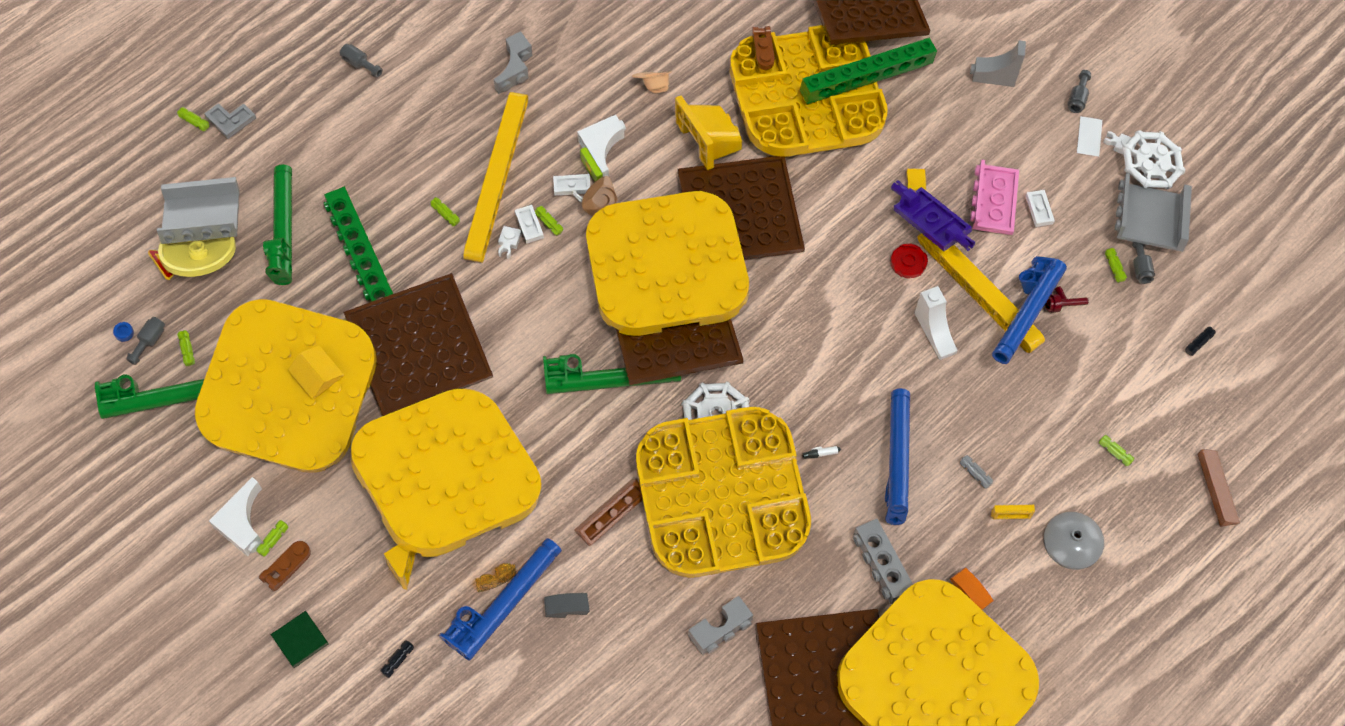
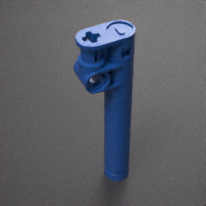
[992,256,1067,364]
[885,388,910,525]
[439,538,562,661]

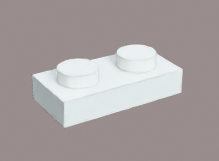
[553,174,590,196]
[1026,190,1055,227]
[515,205,544,244]

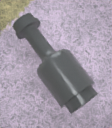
[340,44,383,78]
[1068,70,1091,113]
[1132,242,1155,284]
[126,317,165,365]

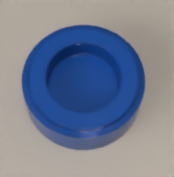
[113,322,134,342]

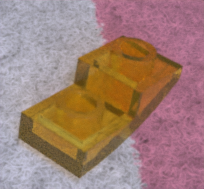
[475,563,517,593]

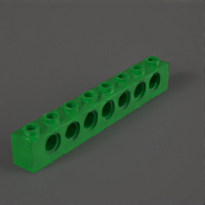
[800,37,937,104]
[323,186,393,302]

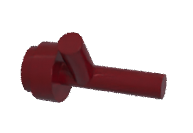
[1044,286,1089,313]

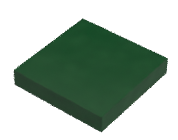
[270,610,329,668]

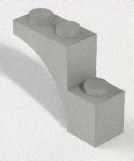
[494,31,533,94]

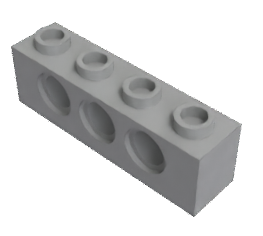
[853,519,913,604]

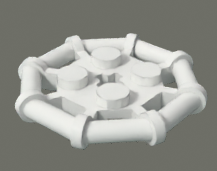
[1121,130,1185,189]
[682,381,750,420]

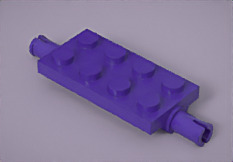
[891,180,975,251]

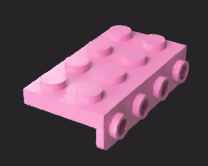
[970,160,1019,235]

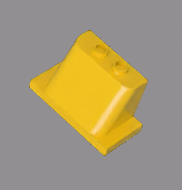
[675,95,742,170]

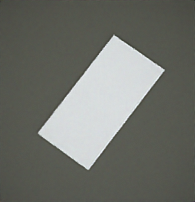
[1077,116,1102,157]

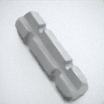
[960,455,994,489]

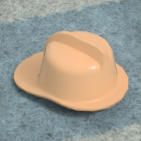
[632,71,672,93]

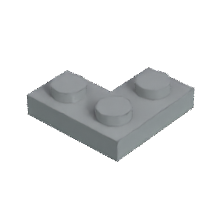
[204,103,256,139]

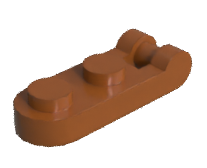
[752,26,775,70]
[259,541,311,591]

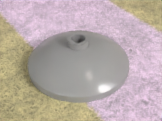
[1043,512,1104,570]

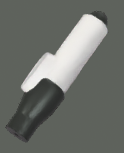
[803,446,841,459]

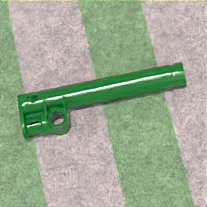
[263,164,292,285]
[543,354,681,394]
[95,374,204,419]

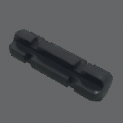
[1185,326,1216,356]
[380,640,414,678]

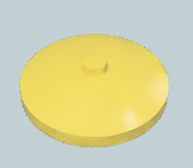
[158,237,236,277]

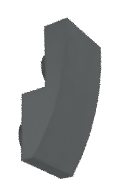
[544,593,590,618]

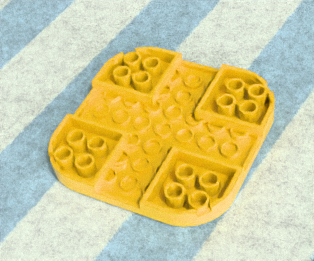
[730,25,888,157]
[586,191,749,336]
[195,299,377,473]
[351,389,541,557]
[636,407,811,578]
[837,579,1039,726]

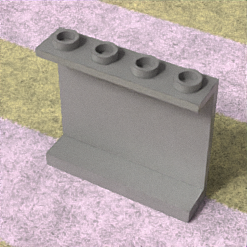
[1115,173,1192,252]
[157,177,240,244]

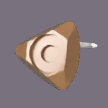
[572,176,619,216]

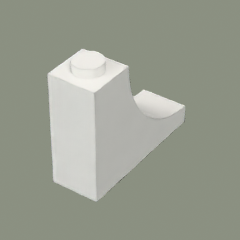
[577,115,626,177]
[914,286,958,360]
[209,477,262,556]

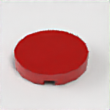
[890,243,928,279]

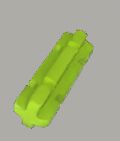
[177,107,210,131]
[430,197,460,226]
[535,206,564,236]
[1105,248,1127,283]
[177,330,195,366]
[1099,435,1135,466]
[256,520,288,557]

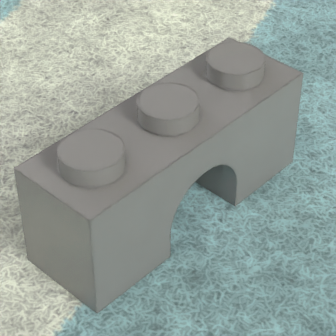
[688,596,753,656]

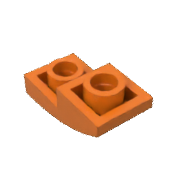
[950,568,994,610]

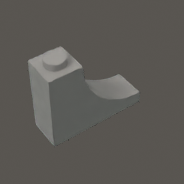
[970,40,1026,87]

